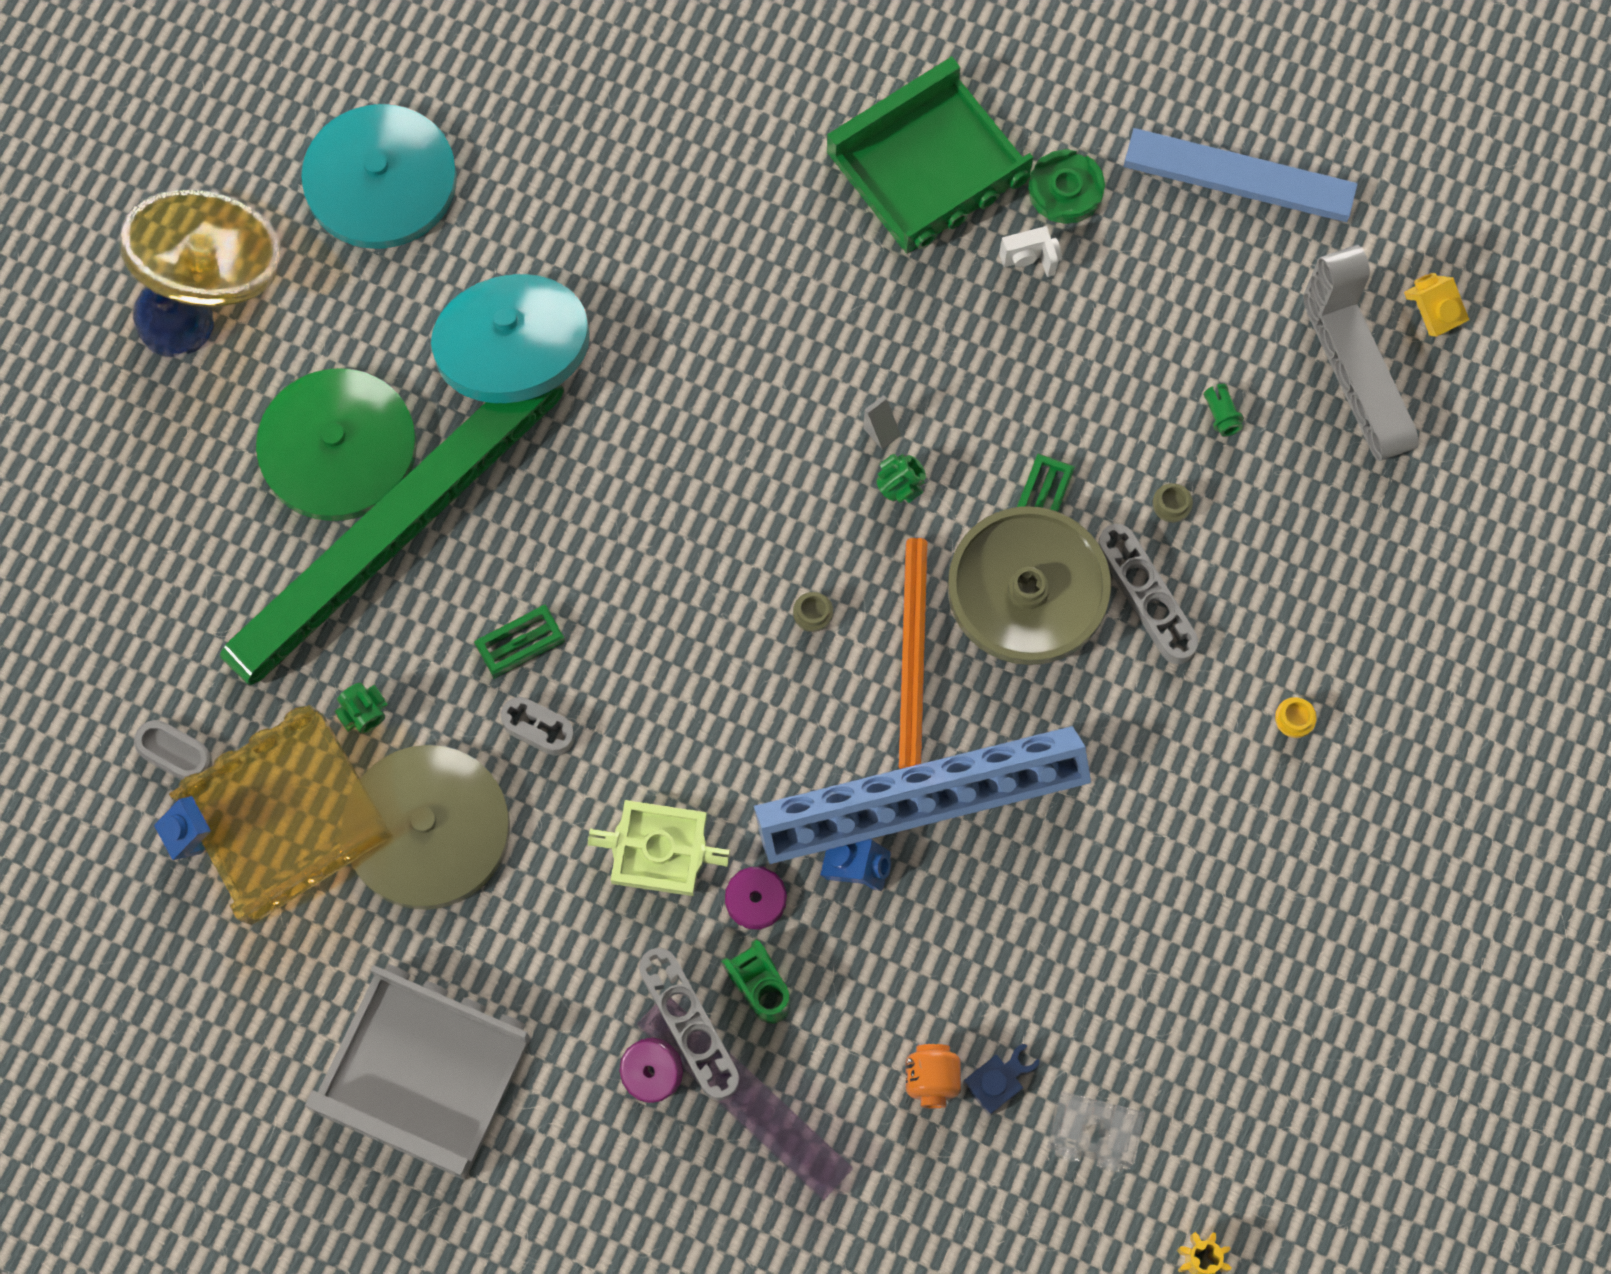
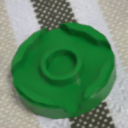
[1028,149,1105,224]

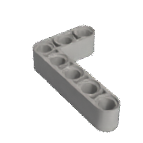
[1303,245,1419,461]

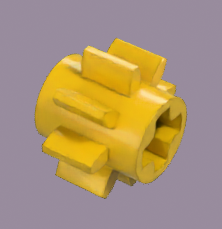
[1177,1232,1232,1274]

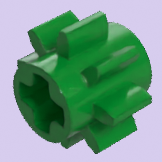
[876,453,926,503]
[334,683,388,734]

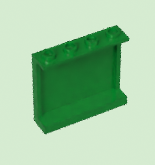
[827,56,1033,254]

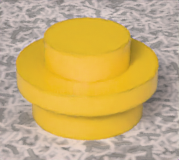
[1275,697,1317,738]

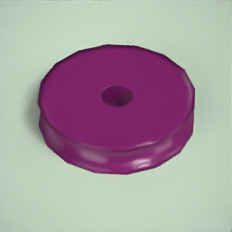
[725,866,787,930]
[619,1037,683,1103]

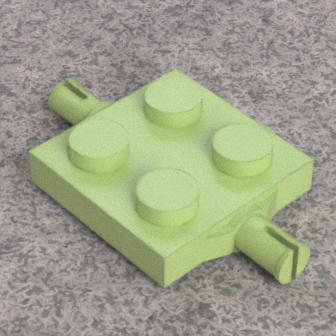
[588,800,730,896]

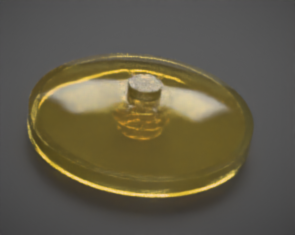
[120,190,281,307]

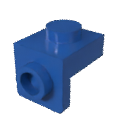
[154,796,211,860]
[820,839,891,891]

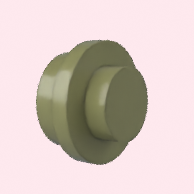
[1152,483,1193,523]
[793,592,833,632]

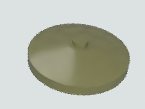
[948,506,1111,665]
[342,745,510,910]

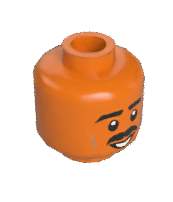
[906,1044,961,1109]

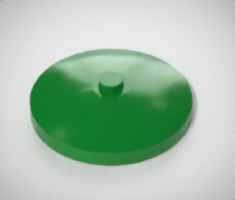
[256,368,417,521]

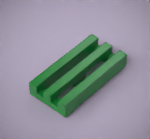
[1017,453,1075,512]
[474,604,565,679]

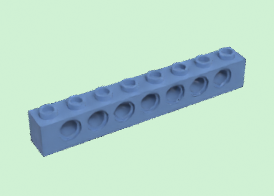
[754,726,1091,864]

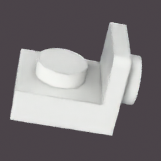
[999,226,1062,277]

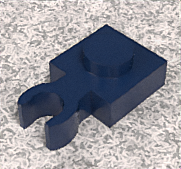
[963,1044,1040,1116]

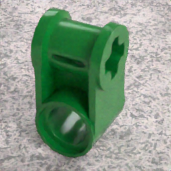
[721,939,790,1024]

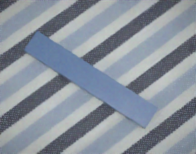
[1123,128,1357,222]

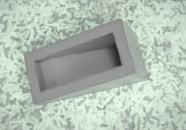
[863,395,901,450]

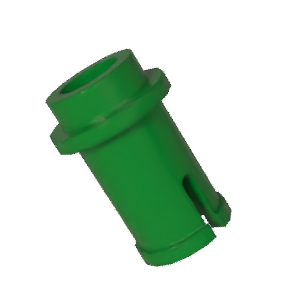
[1203,383,1244,437]

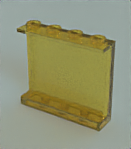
[169,705,392,925]

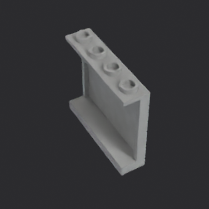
[305,964,531,1180]

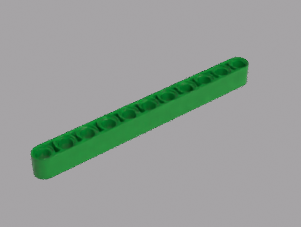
[220,384,564,686]

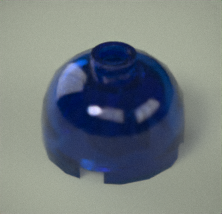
[133,277,214,357]

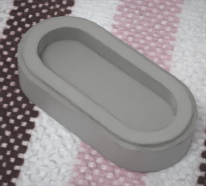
[134,720,212,783]

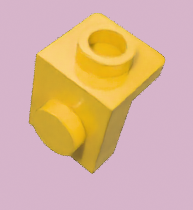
[1404,273,1469,337]

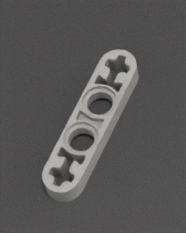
[1098,524,1198,664]
[639,948,739,1101]

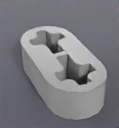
[501,697,575,756]

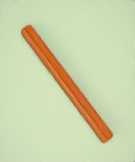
[899,538,928,769]

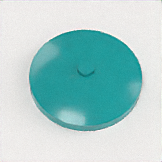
[301,104,457,249]
[431,274,590,403]

